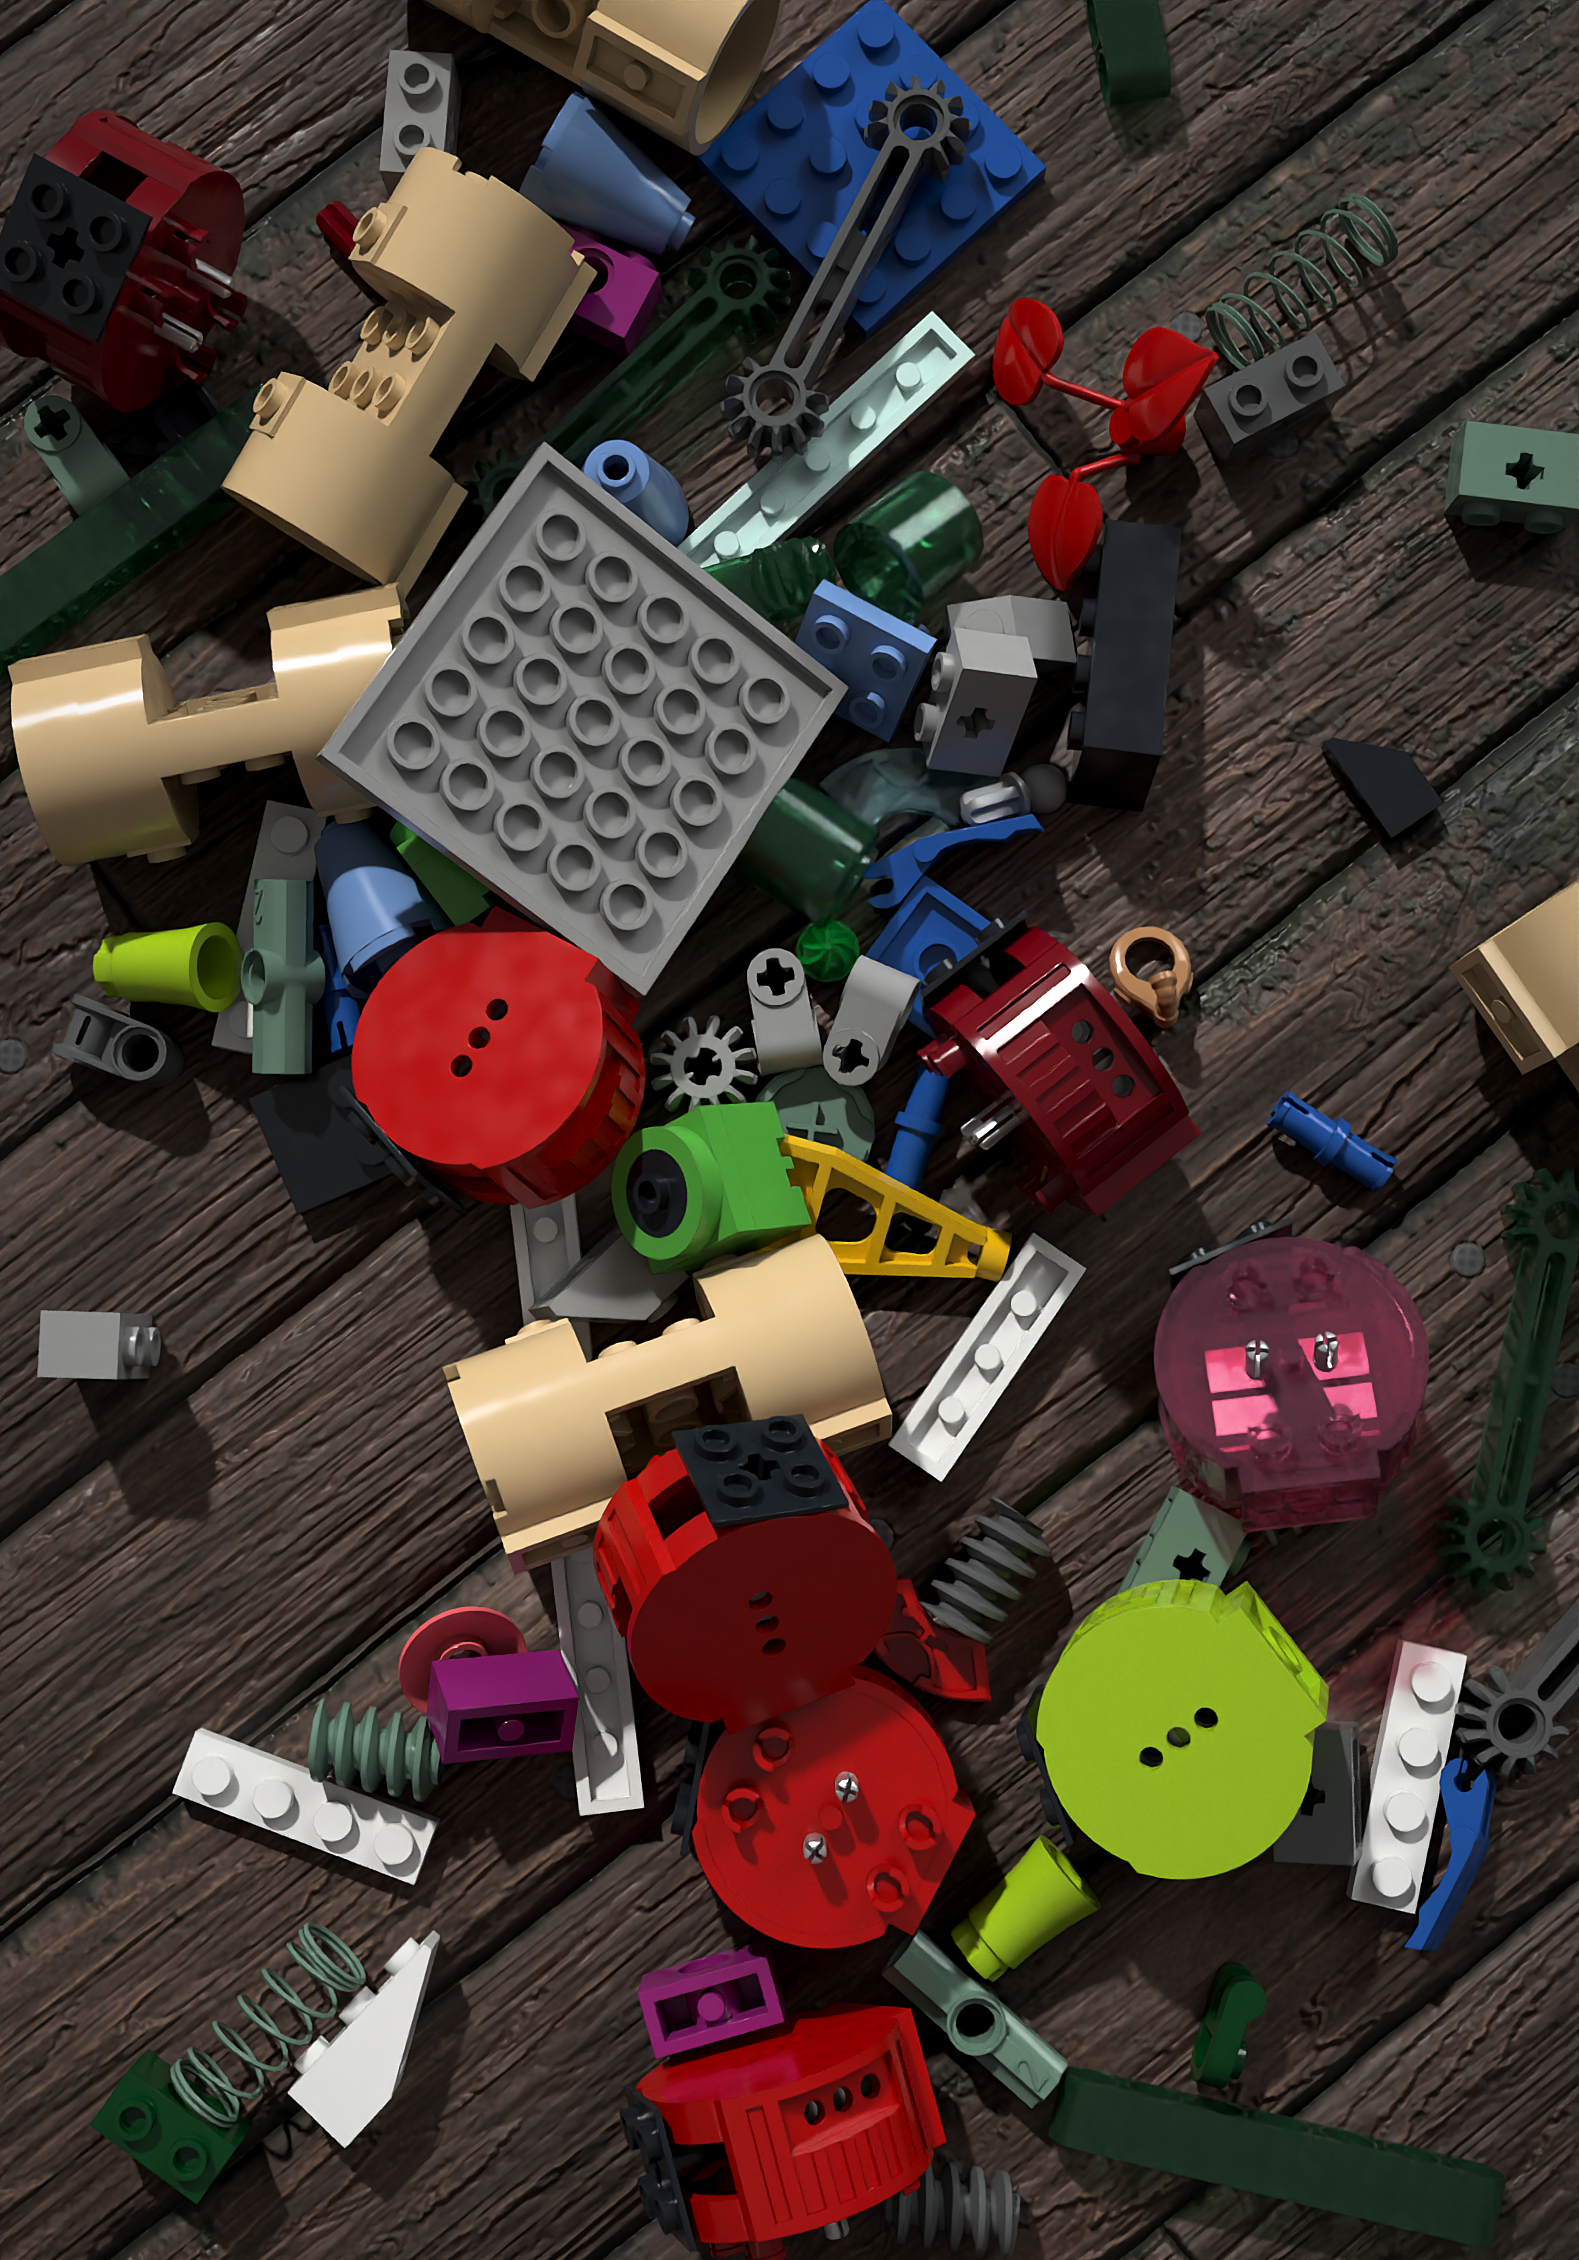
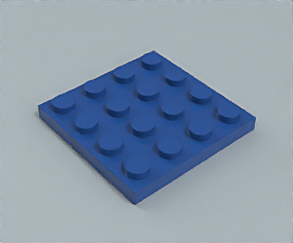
[697,0,1046,340]

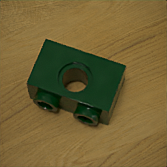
[90,2049,253,2204]

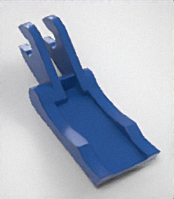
[862,814,1045,909]
[1404,1757,1497,1950]

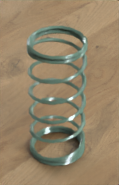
[1205,193,1398,370]
[170,1922,366,2127]

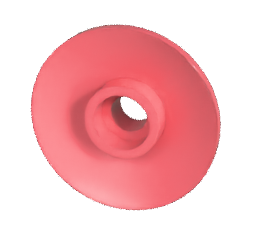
[398,1606,527,1714]

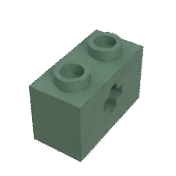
[1444,421,1579,534]
[1116,1486,1251,1595]

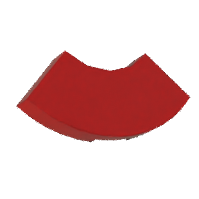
[873,1577,991,1702]

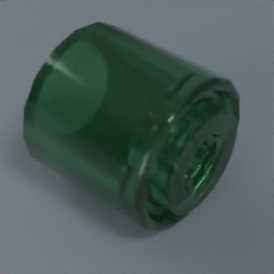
[833,471,984,622]
[734,776,880,927]

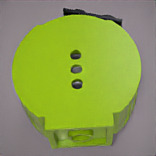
[1016,1579,1329,1879]

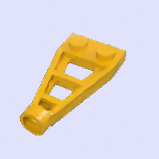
[754,1134,1012,1283]

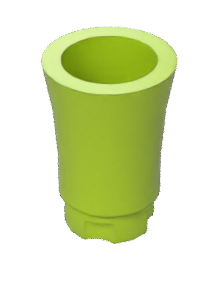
[93,922,243,1012]
[951,1835,1101,1982]

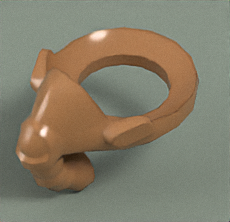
[1109,927,1194,1028]

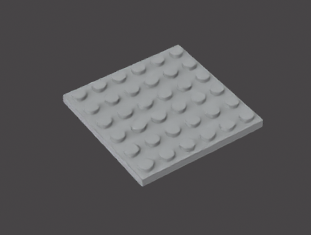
[315,442,849,998]

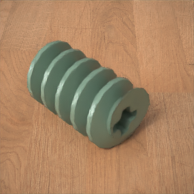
[308,1697,445,1802]

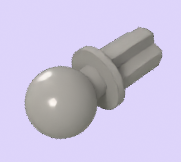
[959,763,1068,827]

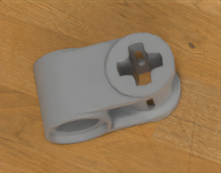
[747,948,824,1076]
[822,955,921,1086]

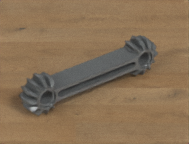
[721,73,971,464]
[1454,1598,1579,1777]

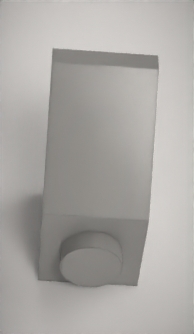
[943,595,1076,673]
[528,1224,689,1324]

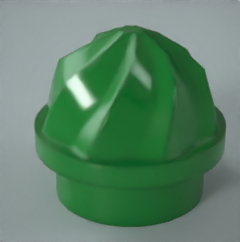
[796,919,860,983]

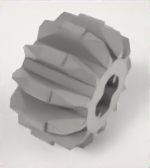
[650,1015,758,1113]

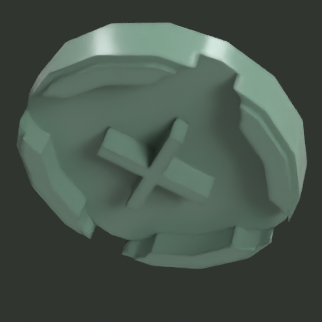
[755,1066,875,1163]

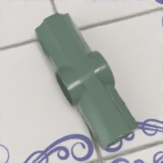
[241,879,325,1074]
[881,1928,1068,2109]

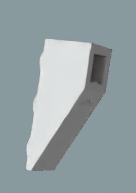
[288,1930,441,2148]

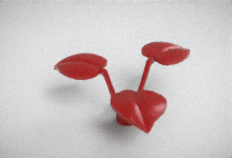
[992,298,1219,592]

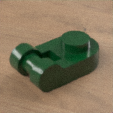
[1191,1962,1267,2090]

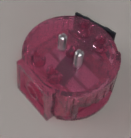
[1154,1217,1429,1533]

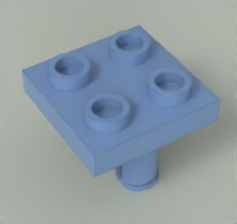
[794,579,937,743]

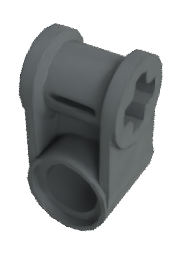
[51,994,185,1088]

